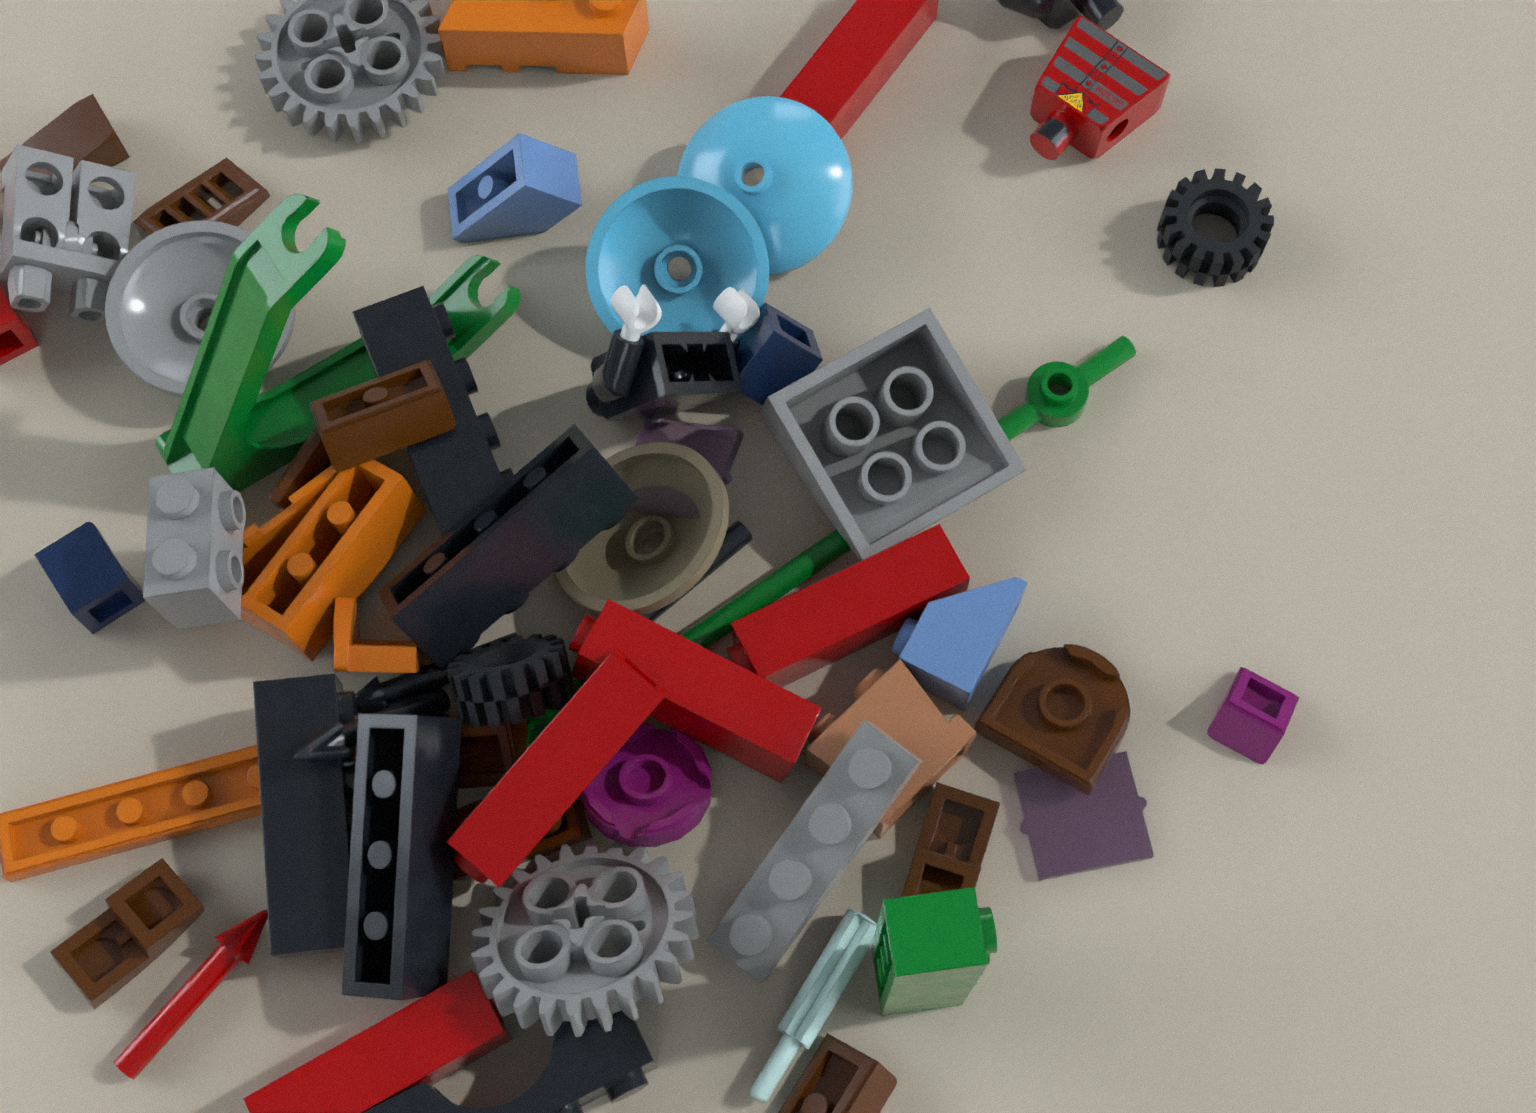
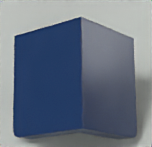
[735,302,823,405]
[34,522,146,634]

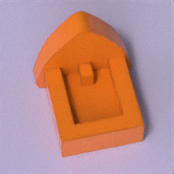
[333,597,424,673]

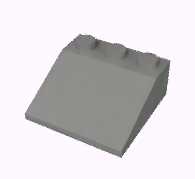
[759,307,1026,561]

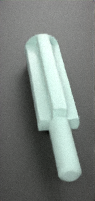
[750,908,877,1103]

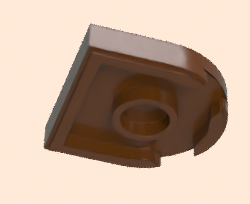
[974,644,1131,796]

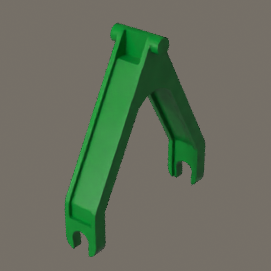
[155,194,521,492]

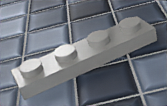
[706,720,923,983]

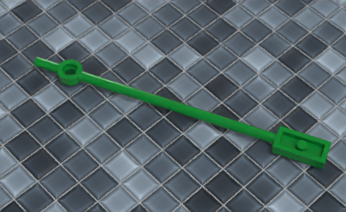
[526,335,1136,750]

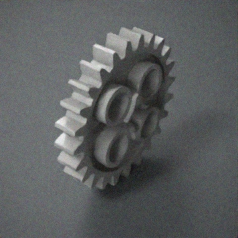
[255,0,446,143]
[471,840,699,1037]

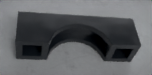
[363,1011,657,1113]

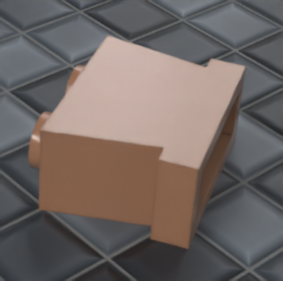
[805,659,977,839]

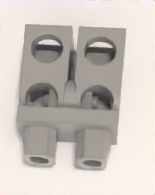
[0,144,136,325]

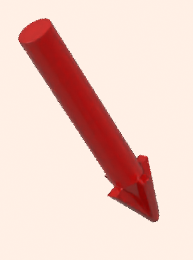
[113,909,268,1080]

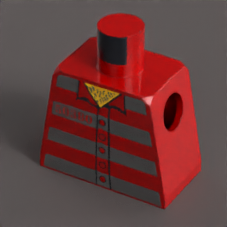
[1030,15,1171,160]

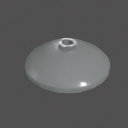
[105,220,296,397]

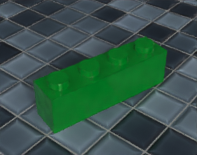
[871,887,997,1016]

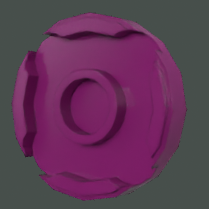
[580,723,712,847]

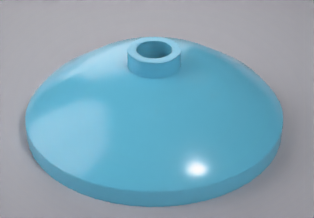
[677,96,853,276]
[585,176,769,340]

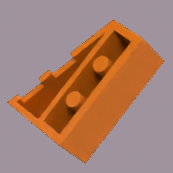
[438,0,649,75]
[241,459,426,662]

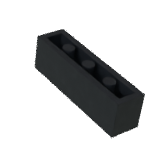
[352,286,514,537]
[377,424,639,669]
[253,673,358,958]
[342,714,462,1000]

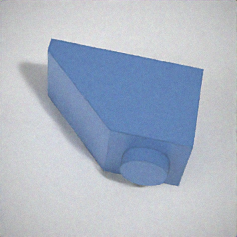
[448,133,582,243]
[891,577,1028,711]

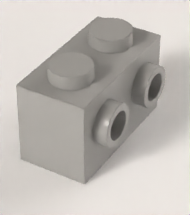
[143,467,246,630]

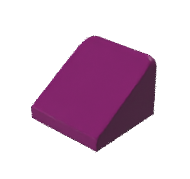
[1207,667,1300,764]

